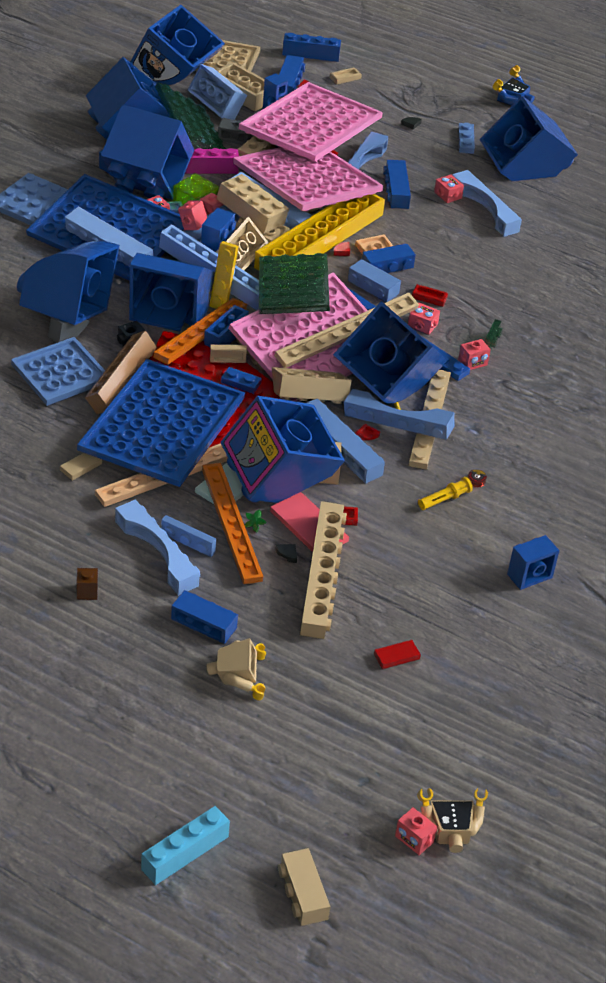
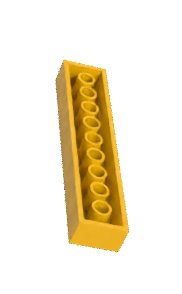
[254,194,385,282]

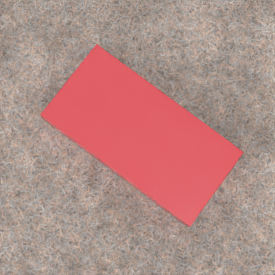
[270,492,349,552]

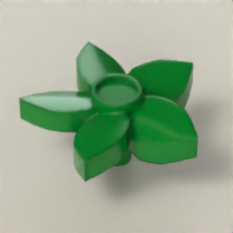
[244,509,267,533]

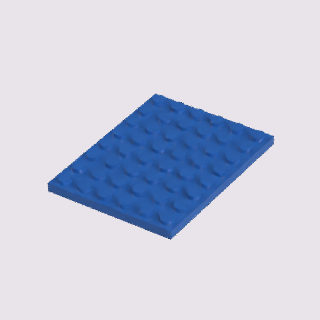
[26,174,184,281]
[77,359,245,487]

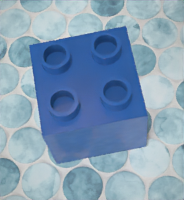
[101,104,194,200]

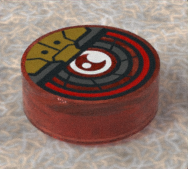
[468,470,487,487]

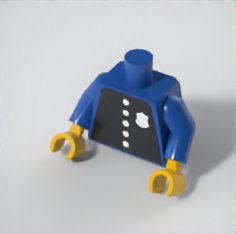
[493,65,535,105]

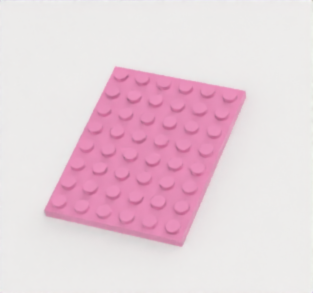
[239,82,383,161]
[234,147,383,212]
[228,272,368,402]

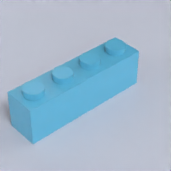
[141,806,230,885]

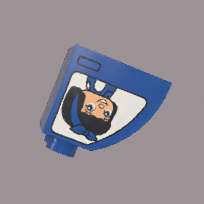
[130,5,225,86]

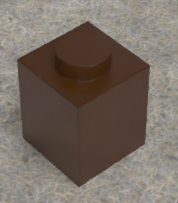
[77,568,98,600]

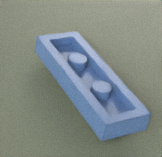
[458,123,475,154]
[161,515,216,557]

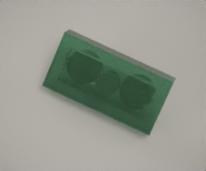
[485,319,503,351]

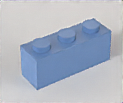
[348,259,401,302]

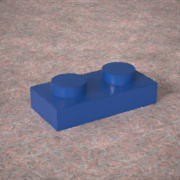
[221,367,262,394]

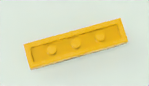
[209,241,239,309]

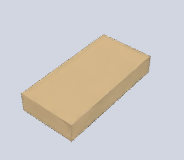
[329,67,362,84]
[210,345,247,363]
[60,453,102,481]

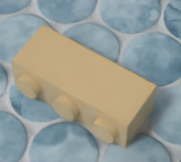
[278,848,330,926]

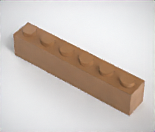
[85,331,157,414]

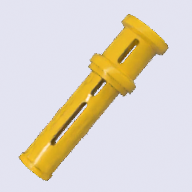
[418,477,473,510]

